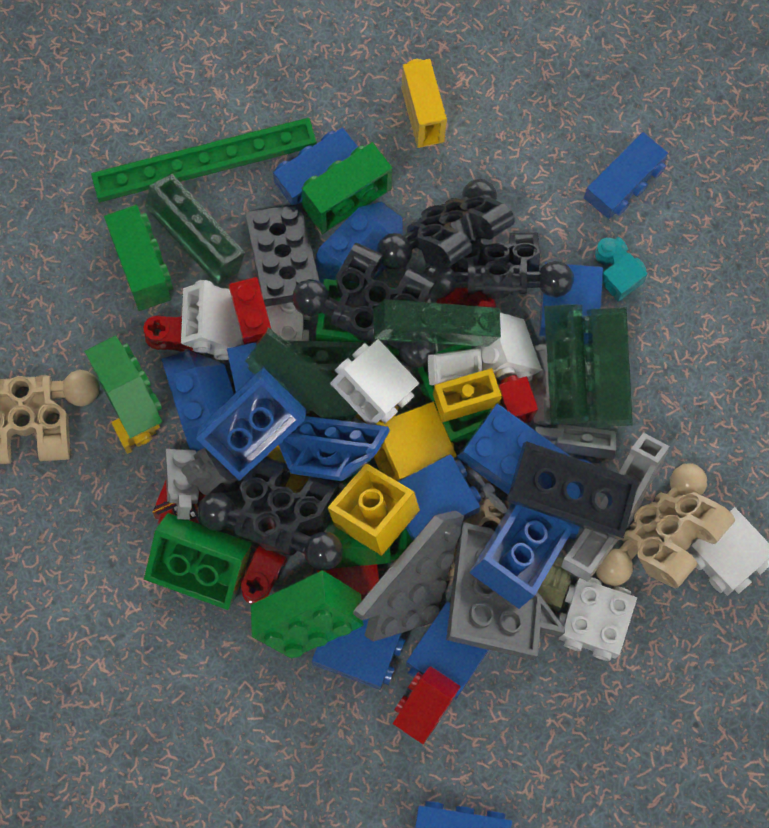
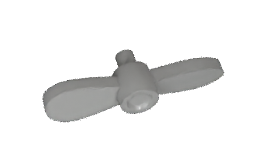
[466,469,507,513]

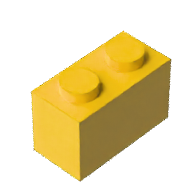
[433,368,502,423]

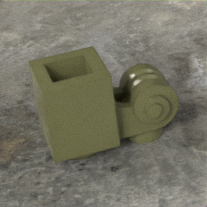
[538,557,572,612]

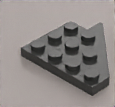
[353,511,464,642]
[446,522,565,660]

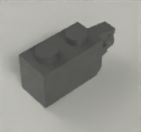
[181,448,246,495]

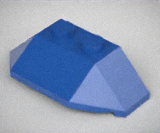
[314,202,403,284]
[161,350,234,453]
[279,416,390,481]

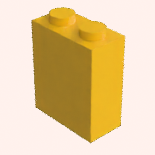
[401,59,447,148]
[374,402,457,481]

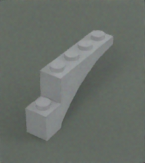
[561,433,670,582]

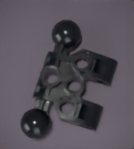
[376,179,515,269]
[422,232,574,299]
[292,242,437,368]
[197,456,344,571]

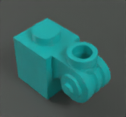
[595,237,648,302]

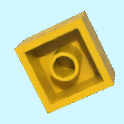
[328,464,420,556]

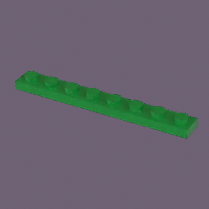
[91,118,317,203]

